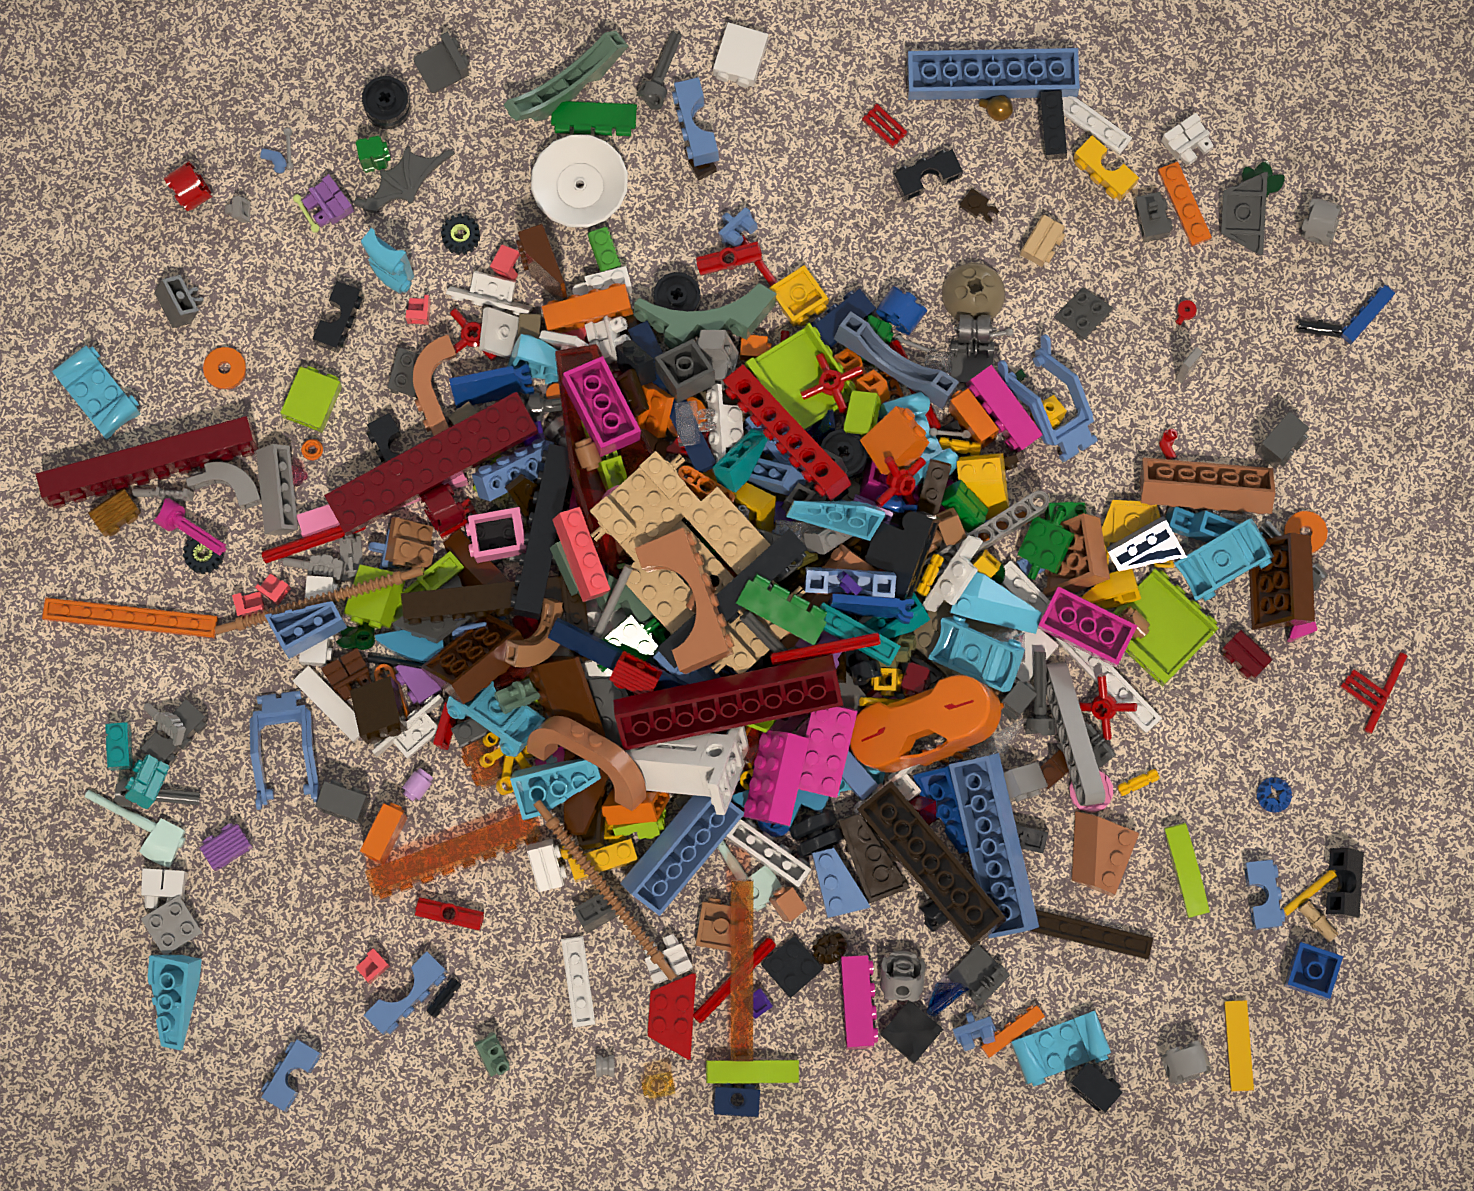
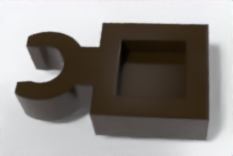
[684,146,717,181]
[959,188,999,224]

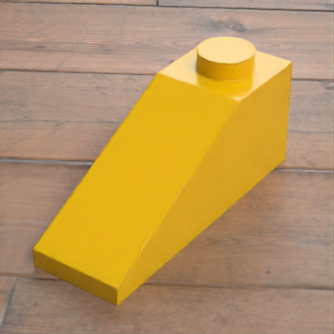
[1081,569,1141,610]

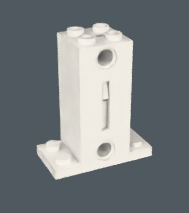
[625,726,750,815]

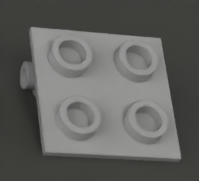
[141,895,202,955]

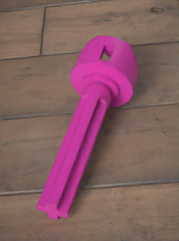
[153,498,226,556]

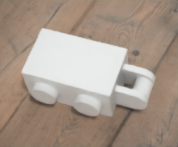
[572,266,632,296]

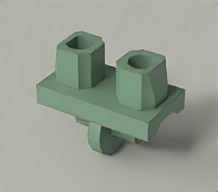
[494,679,540,714]
[474,1032,510,1077]

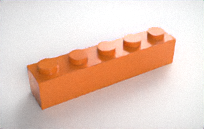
[980,1005,1045,1058]

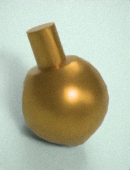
[979,95,1013,121]

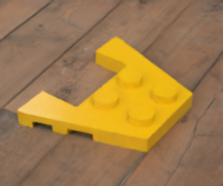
[1102,500,1174,568]

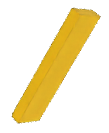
[1224,1000,1254,1092]

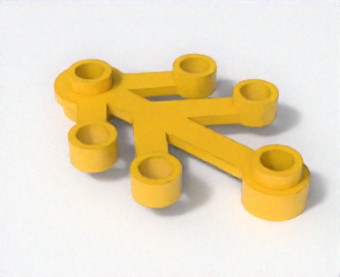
[479,732,533,795]

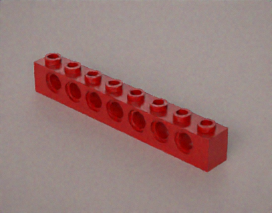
[723,365,851,501]

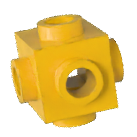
[1030,395,1067,430]
[872,668,904,696]

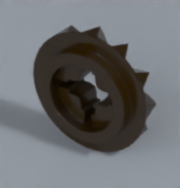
[813,931,847,965]

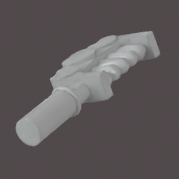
[132,487,194,502]
[283,554,345,581]
[143,703,186,746]

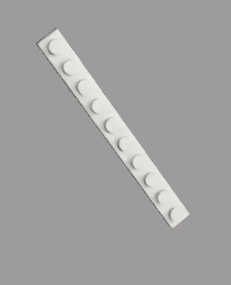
[1001,560,1162,734]

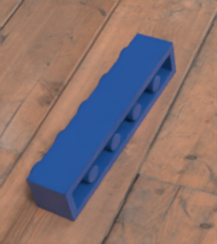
[1341,285,1395,345]

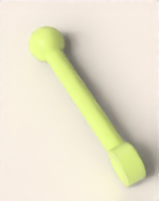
[293,194,320,233]

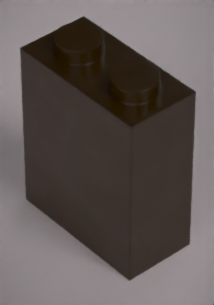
[350,676,408,744]

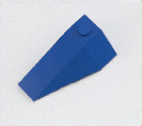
[913,759,969,854]

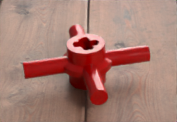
[450,308,497,361]
[800,353,863,413]
[875,456,926,508]
[1079,674,1137,740]

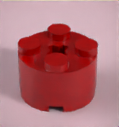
[164,161,213,212]

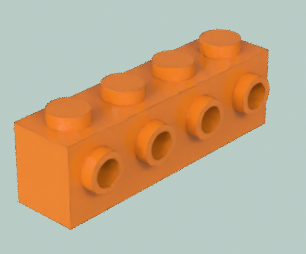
[542,283,634,334]

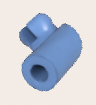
[260,148,287,173]

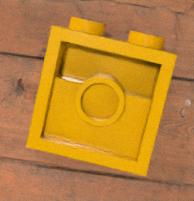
[769,265,829,327]

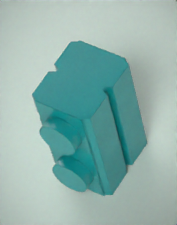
[105,722,133,771]
[124,755,170,809]

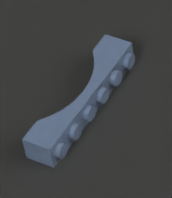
[834,311,959,409]

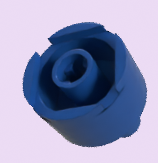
[876,286,927,335]

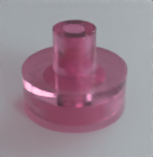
[292,465,307,487]

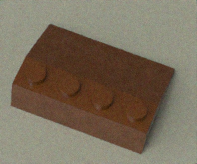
[516,224,567,301]
[1249,533,1315,630]
[421,614,524,705]
[528,655,606,748]

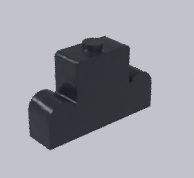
[865,511,941,601]

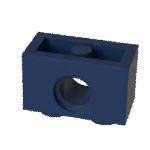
[714,1083,760,1118]

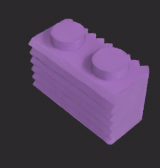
[199,823,253,871]

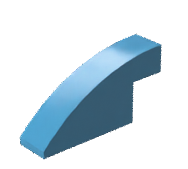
[1165,507,1262,543]
[375,630,445,663]
[731,789,829,828]

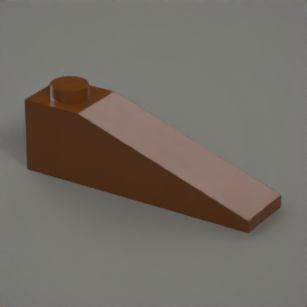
[443,529,510,615]
[564,749,609,836]

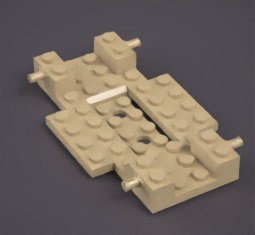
[590,451,806,674]

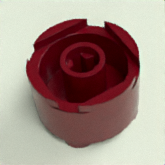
[419,483,465,534]

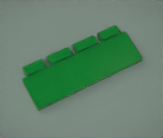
[551,101,637,137]
[736,574,827,645]

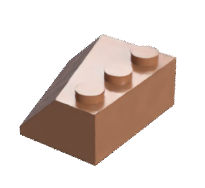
[1043,513,1110,596]
[1072,811,1139,897]

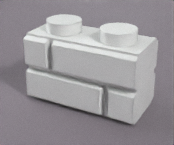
[527,839,568,892]

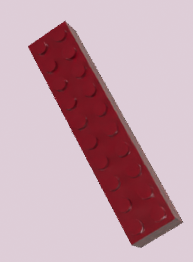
[324,392,538,536]
[35,416,259,509]
[613,654,843,751]

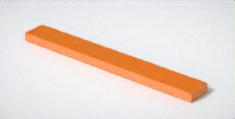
[42,598,218,638]

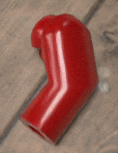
[1159,428,1178,460]

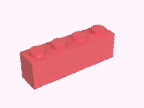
[552,507,611,602]

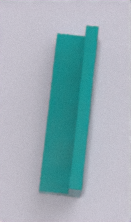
[819,602,901,667]

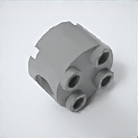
[1301,198,1343,247]
[880,951,926,1002]
[1161,1040,1212,1086]

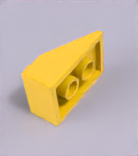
[956,453,1009,520]

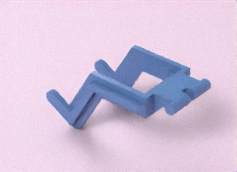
[998,334,1098,462]
[249,690,320,810]

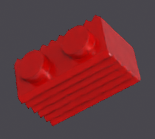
[609,651,663,695]

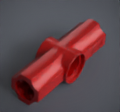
[696,241,763,276]
[415,897,484,931]

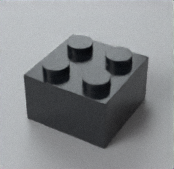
[1067,1062,1123,1115]

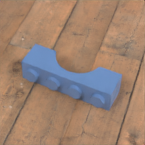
[671,77,719,166]
[804,567,896,598]
[364,951,448,1035]

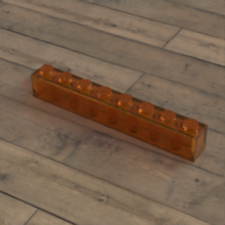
[365,814,542,900]
[731,879,754,1061]

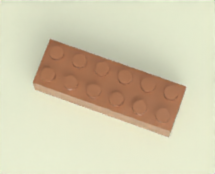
[1140,458,1276,514]

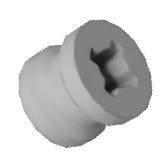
[596,1055,615,1077]

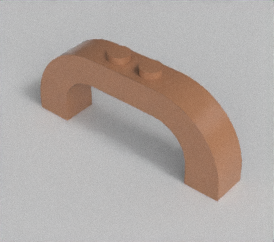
[413,334,494,458]
[527,716,646,811]

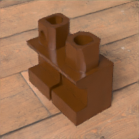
[321,648,372,701]

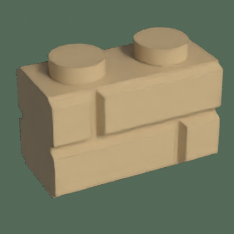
[1020,215,1066,267]

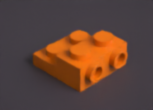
[635,382,674,438]

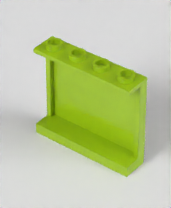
[744,323,857,430]
[1112,568,1219,687]

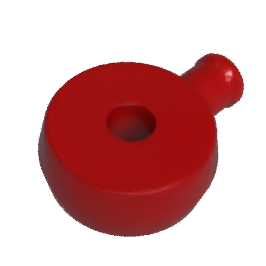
[1175,300,1197,325]

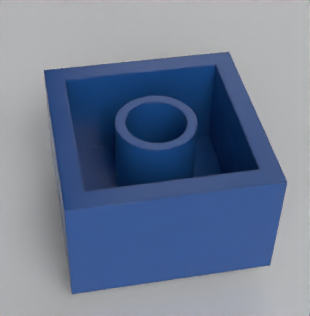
[1284,942,1343,1001]

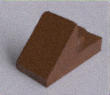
[1040,750,1069,790]

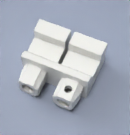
[1161,113,1213,166]
[585,316,631,365]
[141,869,188,910]
[644,934,693,985]

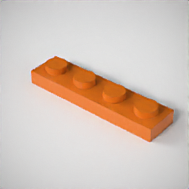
[1158,161,1212,247]

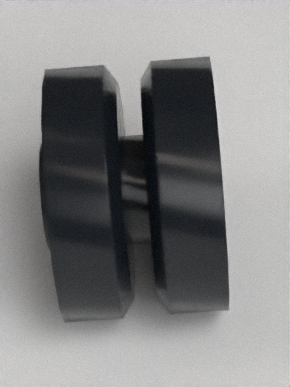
[362,76,411,129]
[653,272,701,312]
[820,429,867,481]
[789,810,845,858]

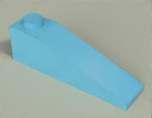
[507,334,581,384]
[786,501,885,541]
[950,572,1042,634]
[510,758,601,820]
[147,955,202,1050]

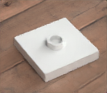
[479,307,519,360]
[539,330,592,358]

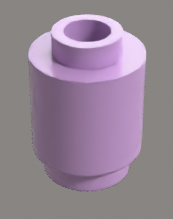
[402,768,433,801]

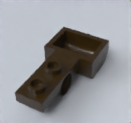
[899,459,952,550]

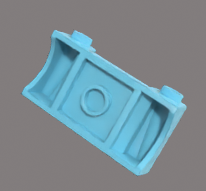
[361,228,414,294]
[52,345,141,440]
[879,392,958,486]
[1174,518,1274,601]
[928,615,1025,692]
[446,681,545,757]
[1011,1011,1111,1087]

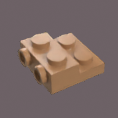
[385,517,434,571]
[695,897,747,953]

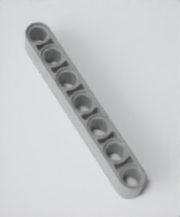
[1046,662,1106,806]

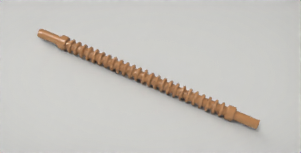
[215,567,424,635]
[534,800,677,981]

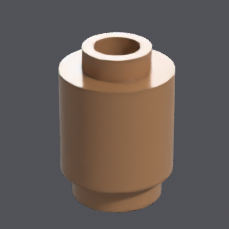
[574,437,602,471]
[1119,606,1150,639]

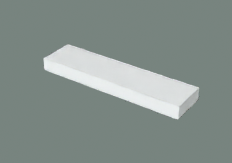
[1062,96,1132,155]
[293,666,360,743]
[561,936,596,1028]

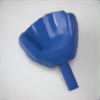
[876,495,917,513]

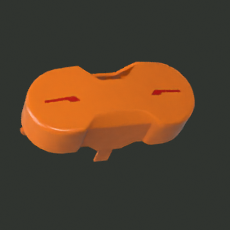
[850,675,1004,773]

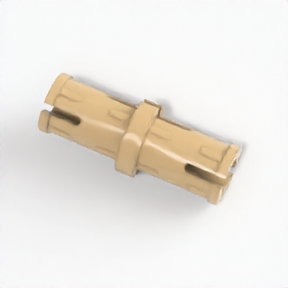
[1298,900,1339,943]

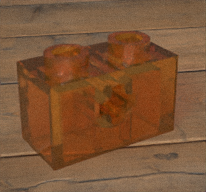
[461,738,502,790]

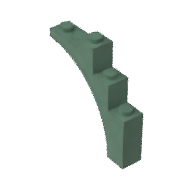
[503,31,629,122]
[634,283,777,349]
[550,541,689,626]

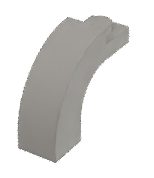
[186,462,261,510]

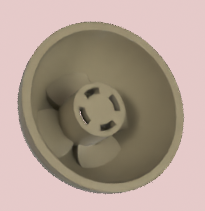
[942,262,1005,321]

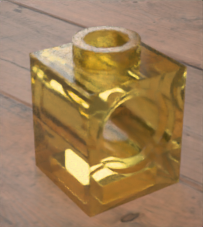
[641,1071,676,1100]

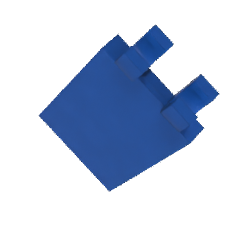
[449,364,534,408]
[827,594,914,624]

